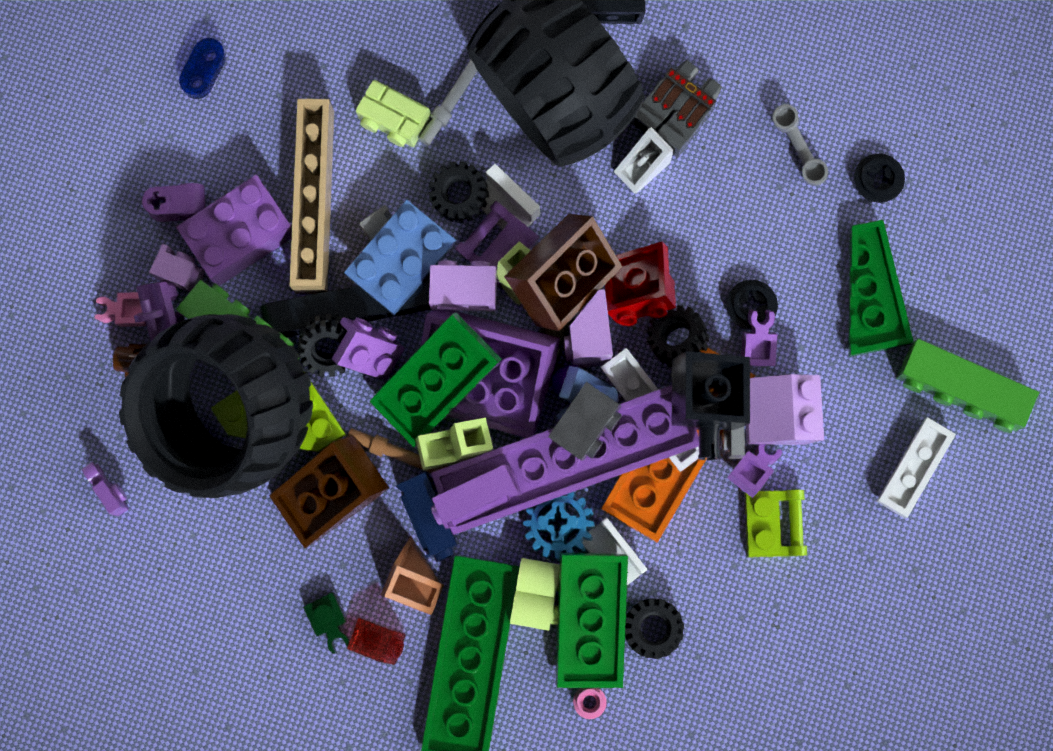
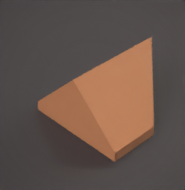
[381,536,444,615]

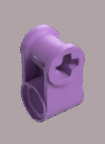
[142,183,206,222]

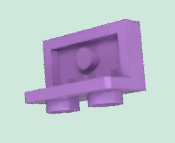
[332,317,405,381]

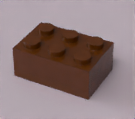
[504,214,623,331]

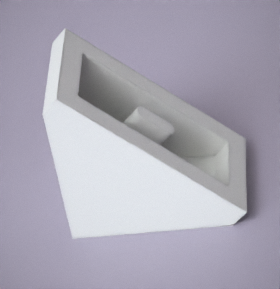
[614,127,673,194]

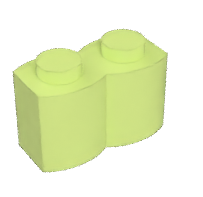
[510,558,560,631]

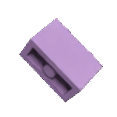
[429,260,497,311]

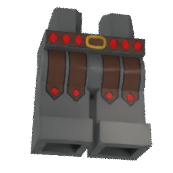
[630,60,722,159]

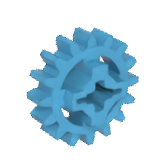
[523,492,596,561]

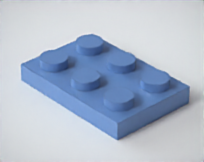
[344,200,456,315]

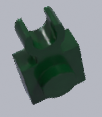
[303,592,351,654]

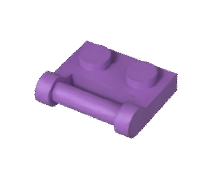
[455,200,540,286]

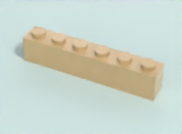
[290,99,334,294]

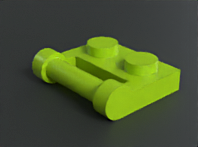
[744,490,808,558]

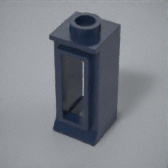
[395,472,458,562]

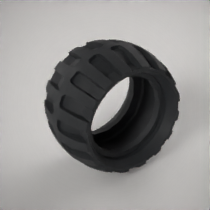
[466,0,645,167]
[119,314,313,498]

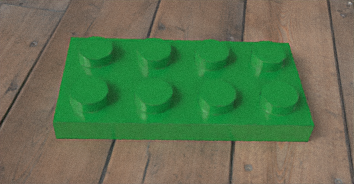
[369,312,502,447]
[555,553,628,688]

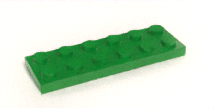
[421,556,520,751]

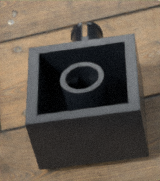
[671,351,750,460]

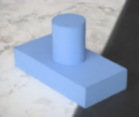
[559,366,618,403]

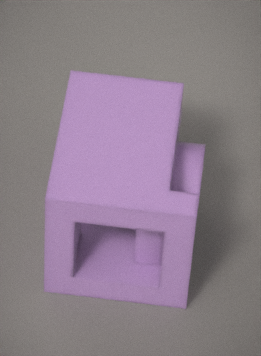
[149,244,204,293]

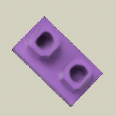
[134,281,185,341]

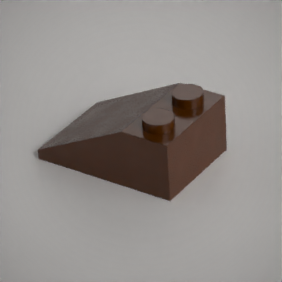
[269,435,389,549]

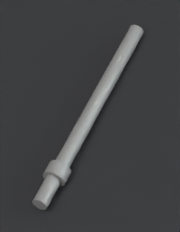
[419,59,477,146]

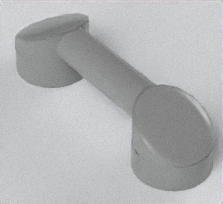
[773,104,828,186]

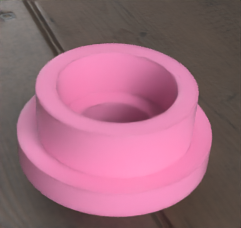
[573,688,606,719]

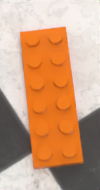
[601,348,756,543]

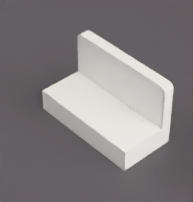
[481,164,540,230]
[582,517,647,585]

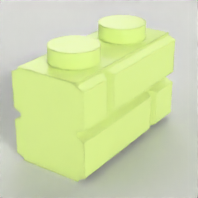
[356,79,431,148]

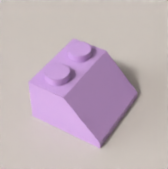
[563,289,613,368]
[746,374,824,445]

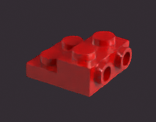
[605,241,676,326]

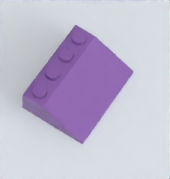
[421,310,560,438]

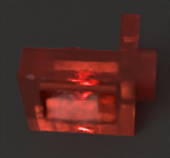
[347,617,406,665]

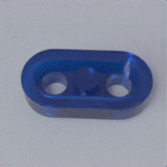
[179,38,226,99]

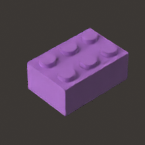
[176,174,292,286]

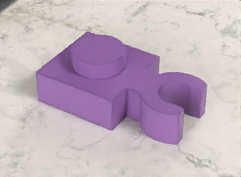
[741,309,778,366]
[727,444,782,498]
[81,462,129,516]

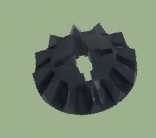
[853,153,905,204]
[726,280,778,330]

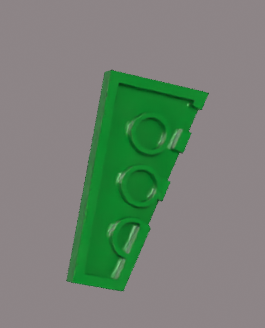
[848,220,914,357]

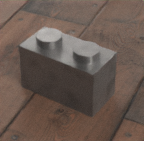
[548,382,622,461]

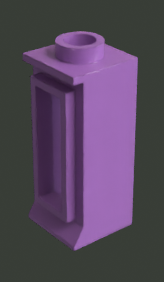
[431,464,522,529]

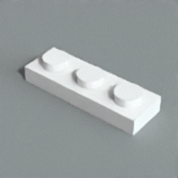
[876,417,956,518]

